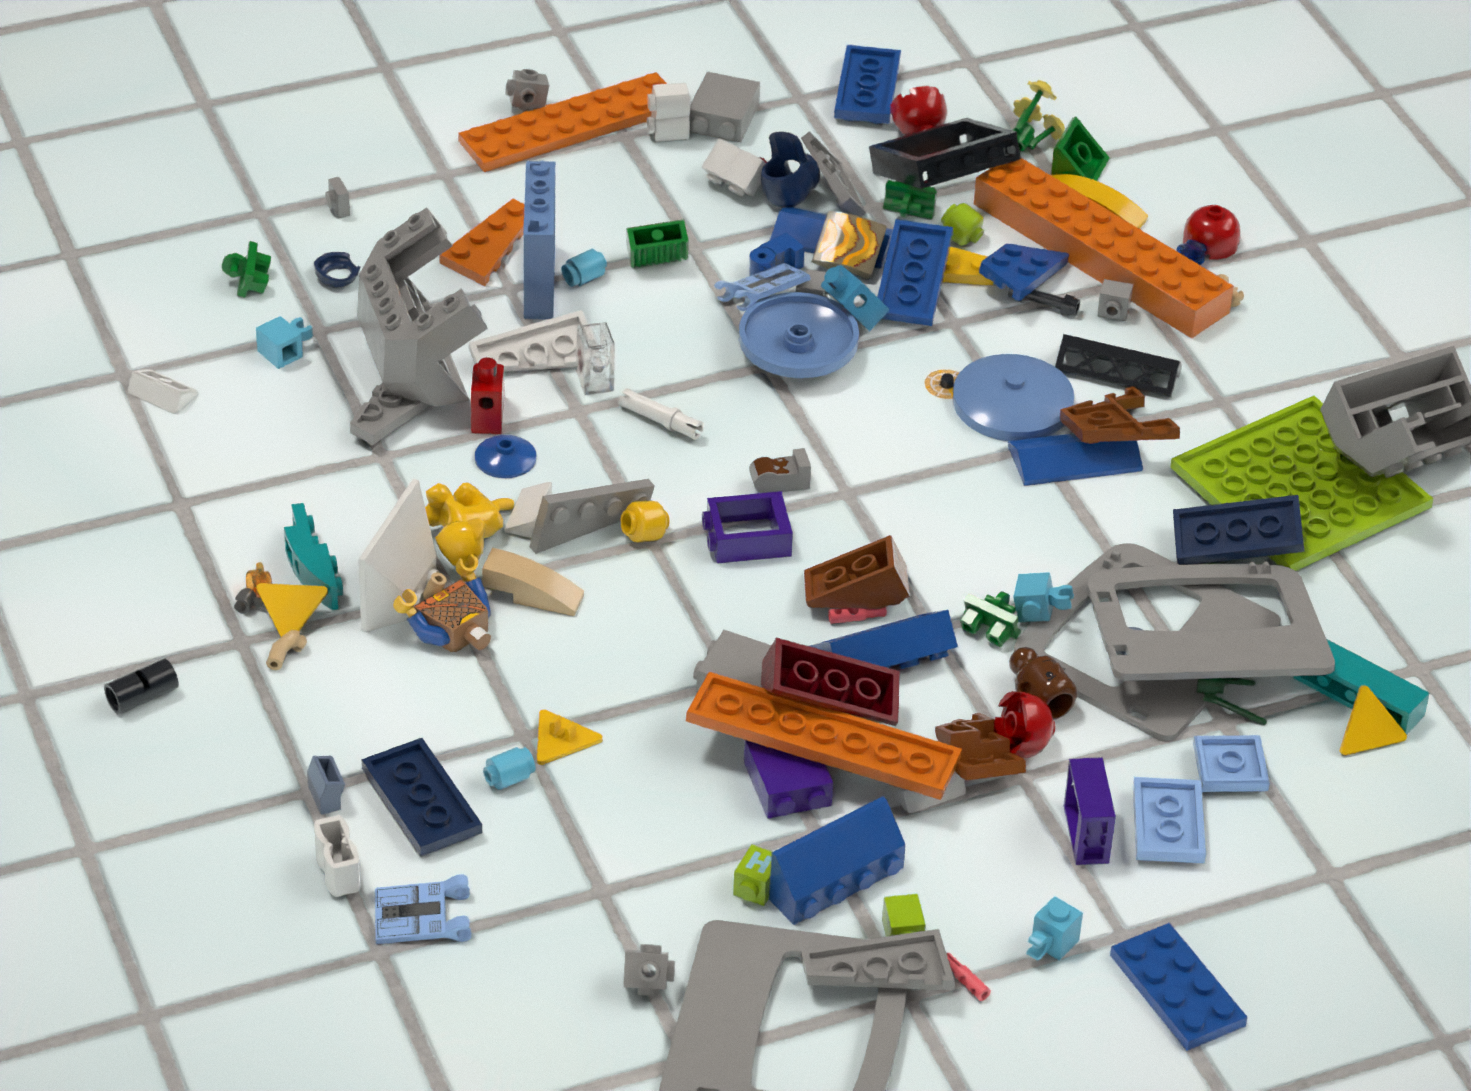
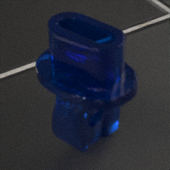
[1176,239,1207,265]

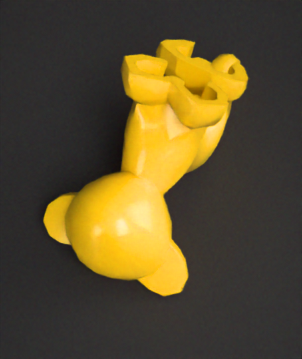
[425,482,514,582]

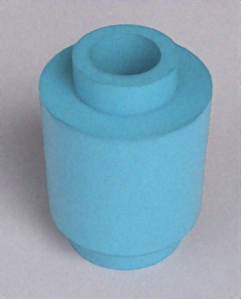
[561,248,607,287]
[483,747,536,790]

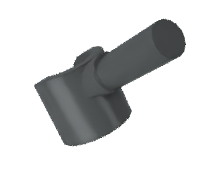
[234,588,266,613]

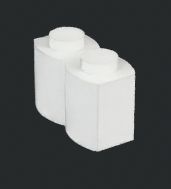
[647,82,690,142]
[702,138,766,197]
[314,815,361,897]

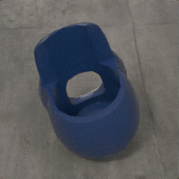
[761,131,821,208]

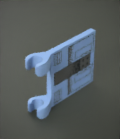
[715,263,811,311]
[375,874,471,944]

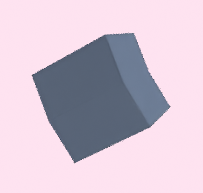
[307,756,345,815]

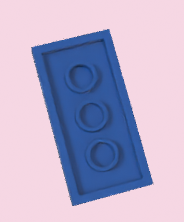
[834,44,901,124]
[877,219,953,326]
[1110,922,1248,1051]

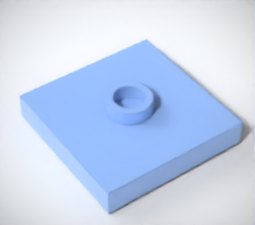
[1193,735,1270,792]

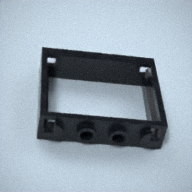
[869,118,1021,189]

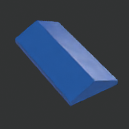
[770,207,893,269]
[1008,433,1143,486]

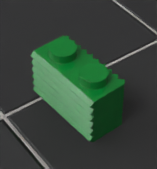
[626,219,689,268]

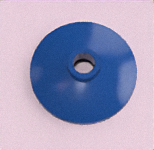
[475,435,536,478]

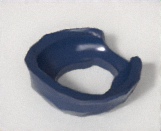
[314,252,361,288]

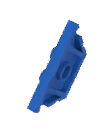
[979,243,1069,301]

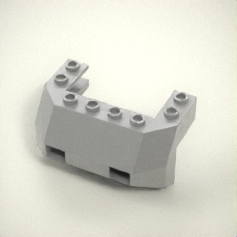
[357,207,488,407]
[1320,346,1471,478]

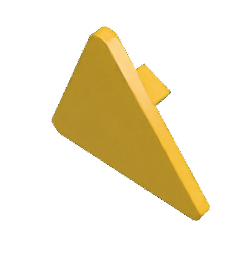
[256,583,328,637]
[1339,685,1407,755]
[537,709,603,765]

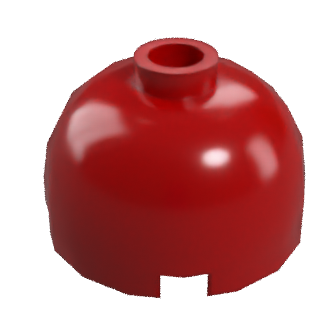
[890,85,948,135]
[1182,205,1241,260]
[994,691,1056,758]

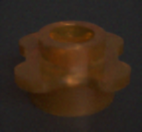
[246,562,272,598]

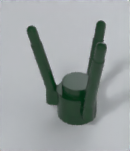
[1196,678,1267,725]

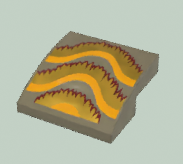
[811,211,887,279]

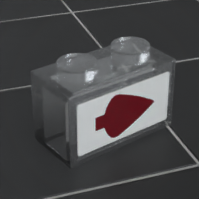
[576,322,615,395]

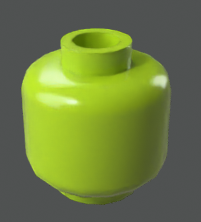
[941,203,985,246]

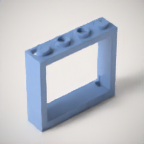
[523,160,556,319]

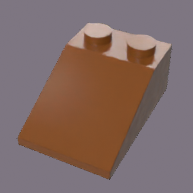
[804,535,910,609]

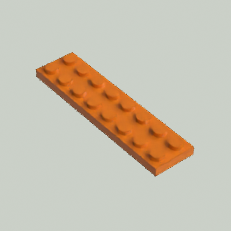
[458,72,667,172]
[686,672,962,800]

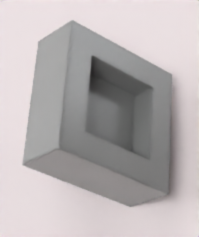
[325,176,350,218]

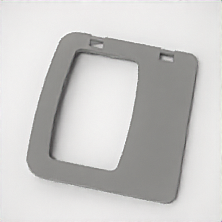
[1014,543,1281,742]
[1087,561,1335,681]
[659,920,907,1091]

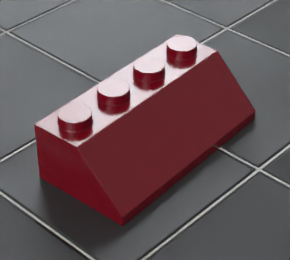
[761,637,900,726]

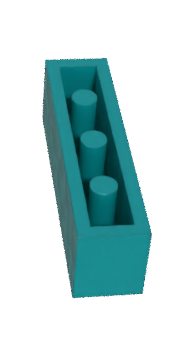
[1293,639,1430,735]

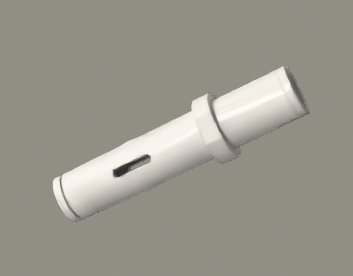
[618,388,704,440]

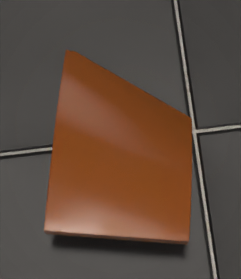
[935,713,1026,781]

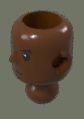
[1009,647,1077,720]

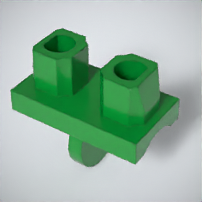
[883,180,938,220]
[222,241,271,298]
[960,591,1021,647]

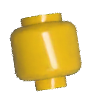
[620,501,670,542]

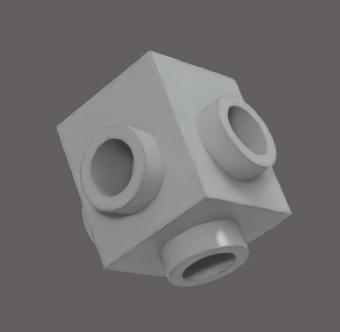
[505,69,550,111]
[623,944,675,996]

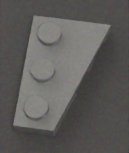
[801,131,866,217]
[350,382,431,445]

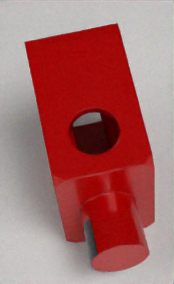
[471,357,505,434]

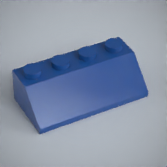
[809,609,958,669]
[769,796,906,925]

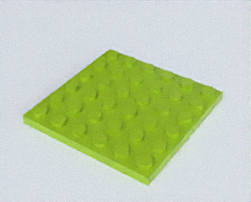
[1170,395,1434,571]

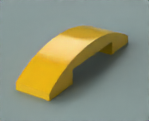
[1051,174,1148,229]

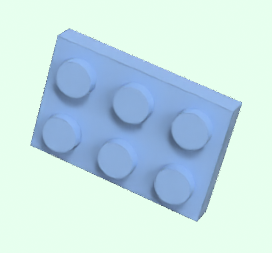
[1133,777,1206,863]

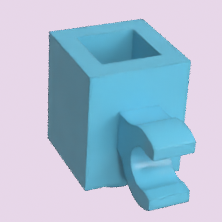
[256,316,313,369]
[1013,572,1074,622]
[1026,896,1083,961]

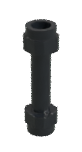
[1008,288,1081,316]

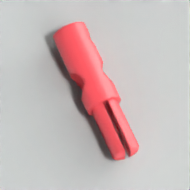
[828,607,887,624]
[946,952,991,1001]

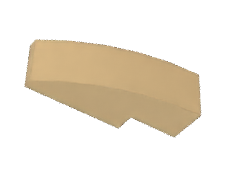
[482,547,584,616]

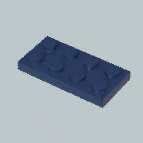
[1173,495,1305,565]
[361,737,482,856]

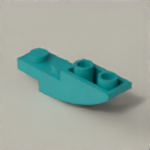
[284,503,343,610]

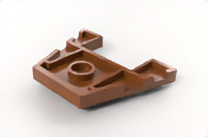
[1060,387,1180,444]

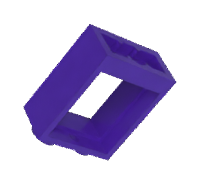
[702,491,793,564]
[1063,757,1116,865]

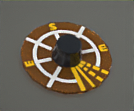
[924,369,959,399]

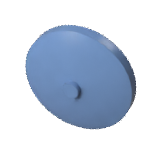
[739,292,859,378]
[953,354,1074,441]

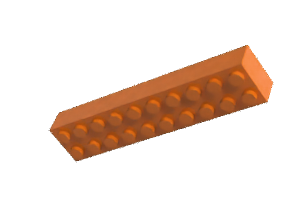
[974,158,1234,339]

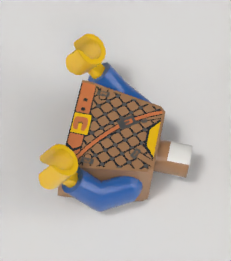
[393,554,491,652]

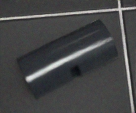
[104,658,179,714]

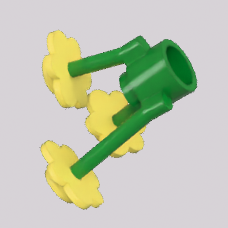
[1013,80,1065,152]

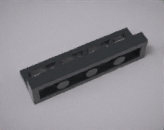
[1055,334,1182,397]

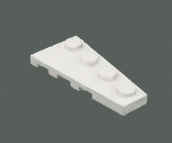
[468,310,603,372]

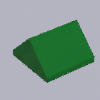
[1051,116,1110,181]

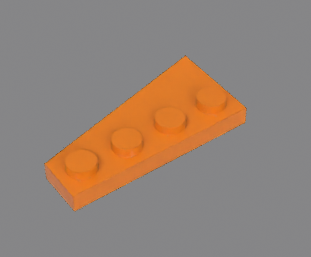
[439,199,524,286]

